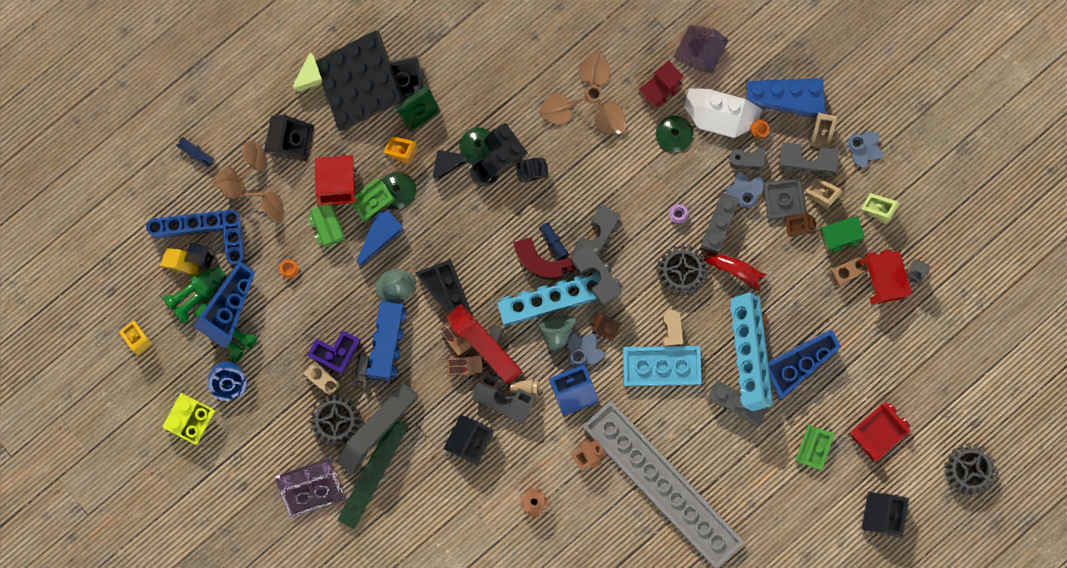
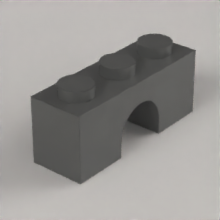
[778,142,840,178]
[700,192,739,255]
[571,204,622,258]
[570,244,623,307]
[471,372,536,424]
[706,380,769,427]

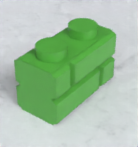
[308,205,346,248]

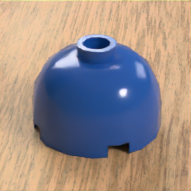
[207,361,247,401]

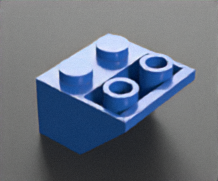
[549,364,599,417]

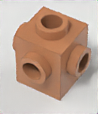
[571,439,607,471]
[520,488,548,517]

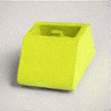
[162,393,215,445]

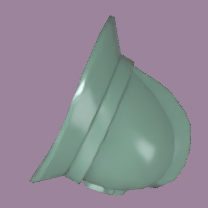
[376,269,416,303]
[538,316,576,353]

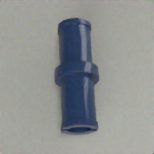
[176,137,214,168]
[539,222,569,260]

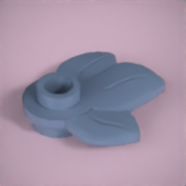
[847,131,883,168]
[726,172,763,209]
[568,333,605,367]

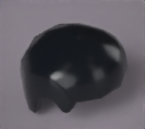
[470,158,498,187]

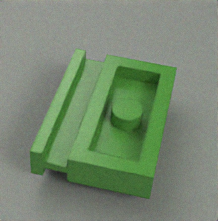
[352,177,396,223]
[795,424,835,471]

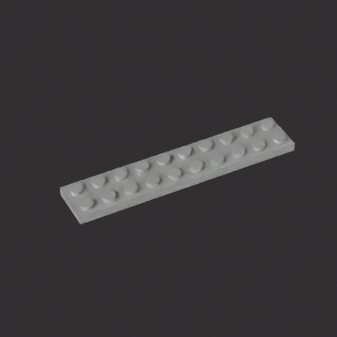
[582,400,744,568]

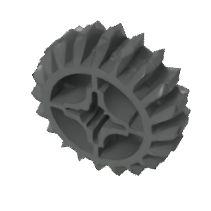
[656,245,708,297]
[309,394,362,447]
[944,443,997,496]

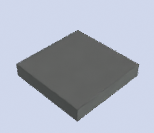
[763,178,806,220]

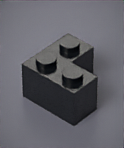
[481,123,528,179]

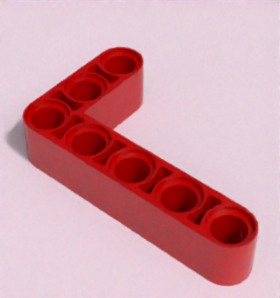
[446,304,523,385]

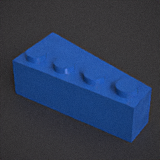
[745,78,825,118]
[193,261,255,349]
[366,301,407,382]
[768,330,841,400]

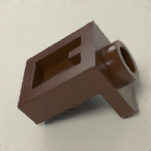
[785,213,817,237]
[591,313,621,342]

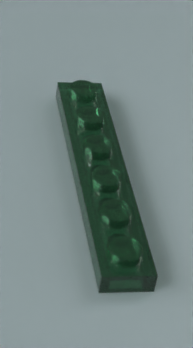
[337,421,409,530]

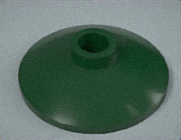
[656,116,693,153]
[460,127,491,164]
[382,172,416,209]

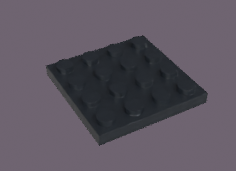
[316,30,404,131]

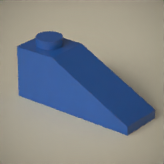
[356,210,404,267]

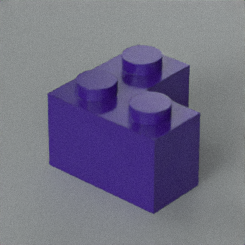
[307,330,361,375]

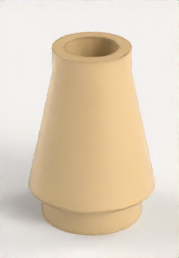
[510,379,539,397]

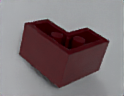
[639,60,684,110]

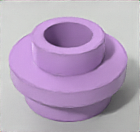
[669,204,688,224]

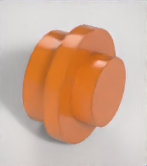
[751,120,769,139]
[279,259,299,279]

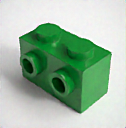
[819,216,865,253]

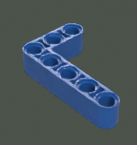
[146,210,245,267]

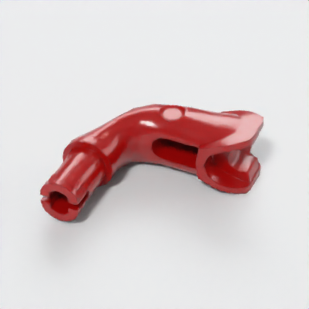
[703,253,767,291]

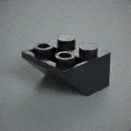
[443,414,495,467]
[861,492,910,538]

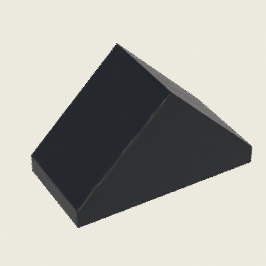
[433,150,467,182]
[184,243,215,271]

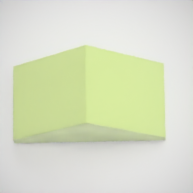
[293,53,323,92]
[861,193,900,224]

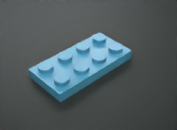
[623,346,701,386]

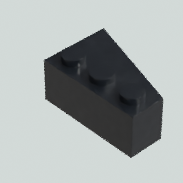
[415,259,472,315]

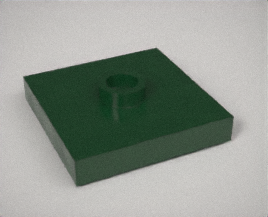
[395,86,441,133]

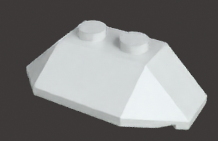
[684,89,762,138]

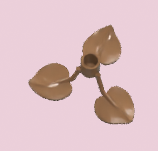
[539,51,626,134]
[212,140,284,224]

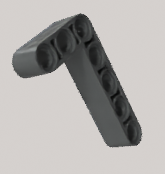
[337,383,419,475]

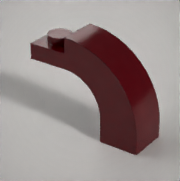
[513,237,576,280]

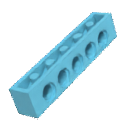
[497,272,601,327]
[730,292,773,411]

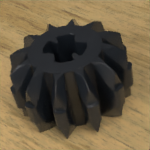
[516,157,549,182]

